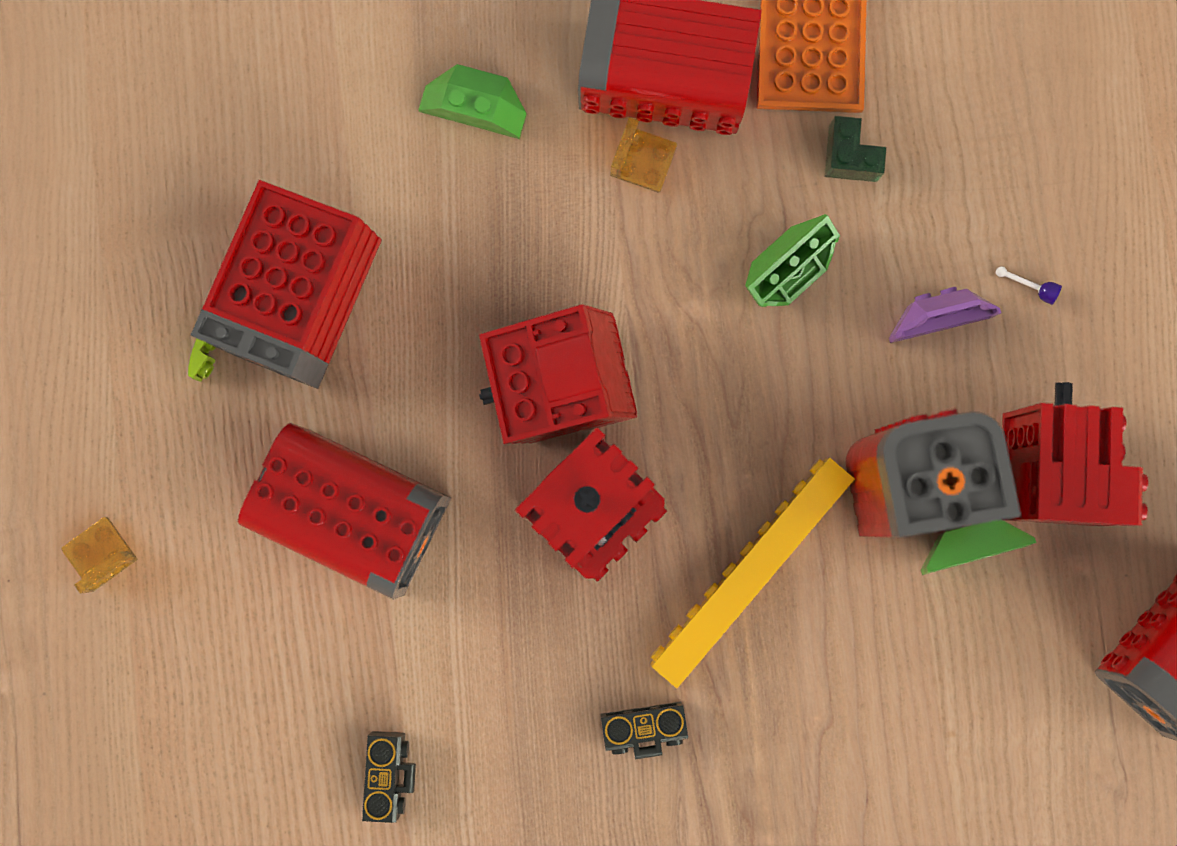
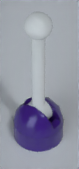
[996,266,1062,305]

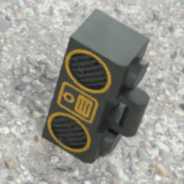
[601,701,688,760]
[362,731,416,823]

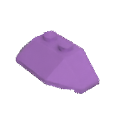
[889,287,1001,343]

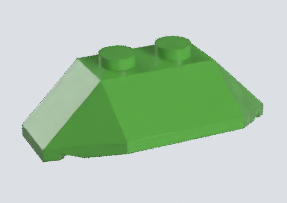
[419,64,527,139]
[745,214,840,307]
[921,520,1037,575]

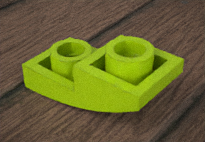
[188,339,216,382]

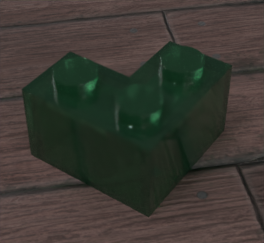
[825,116,886,182]

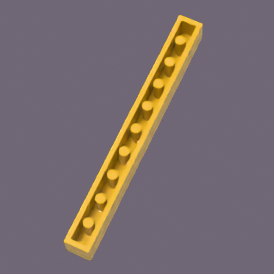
[650,458,855,689]

